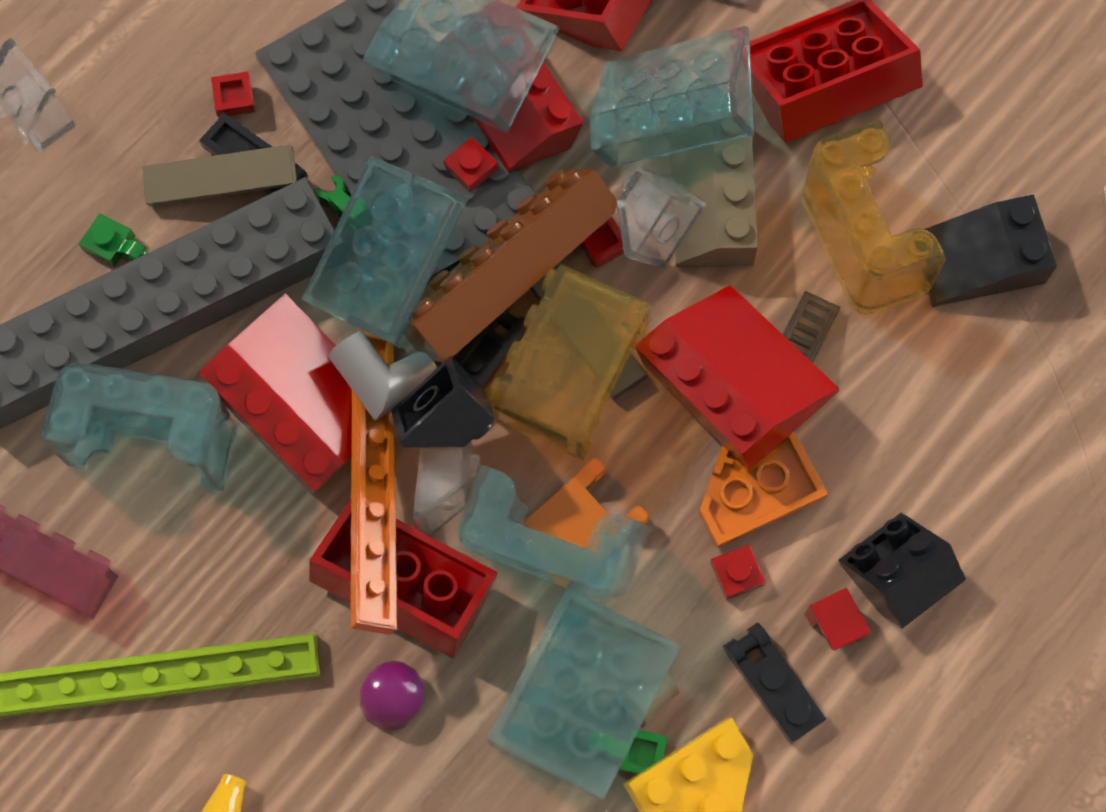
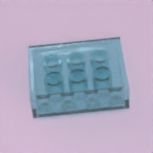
[363,0,560,133]
[590,26,754,167]
[301,156,469,346]
[488,587,681,801]

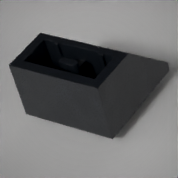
[838,512,966,629]

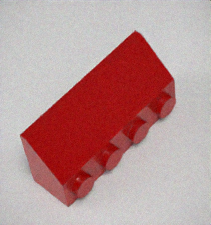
[432,5,584,172]
[309,499,498,659]

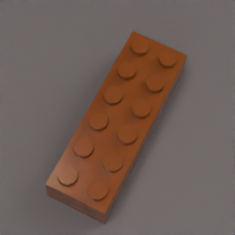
[393,168,622,363]

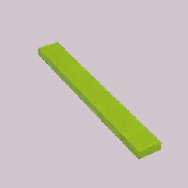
[0,633,321,718]

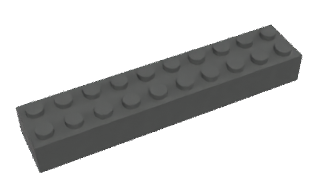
[0,177,345,429]

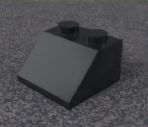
[391,356,496,448]

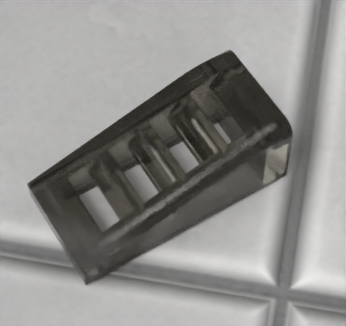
[783,291,841,364]

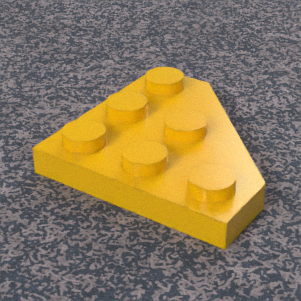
[623,717,753,812]

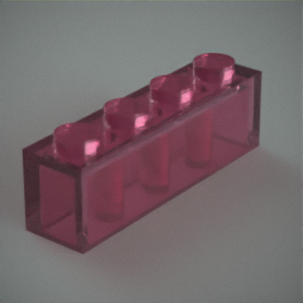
[0,504,118,619]

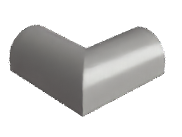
[328,331,437,421]

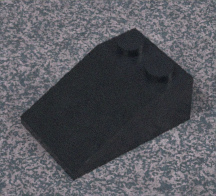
[911,194,1057,307]

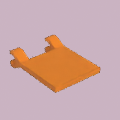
[514,458,649,592]

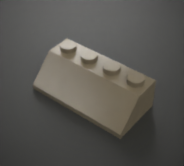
[670,104,758,267]

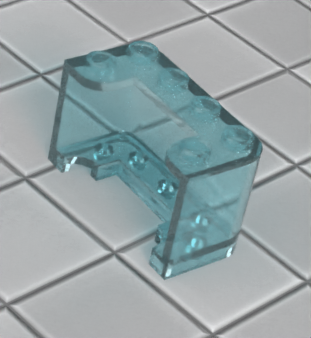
[41,363,237,491]
[458,465,651,600]

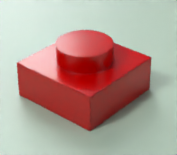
[211,71,255,118]
[443,137,499,193]
[581,216,630,268]
[710,544,766,600]

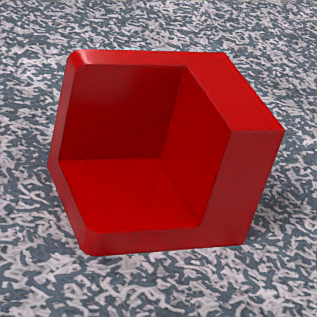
[805,587,871,651]

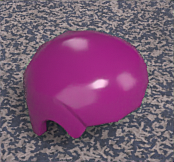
[360,661,425,729]

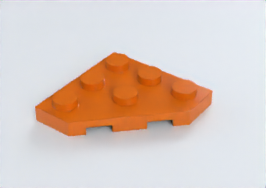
[699,431,828,549]

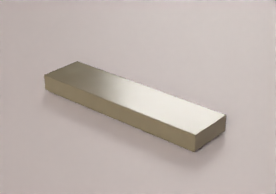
[142,145,297,206]

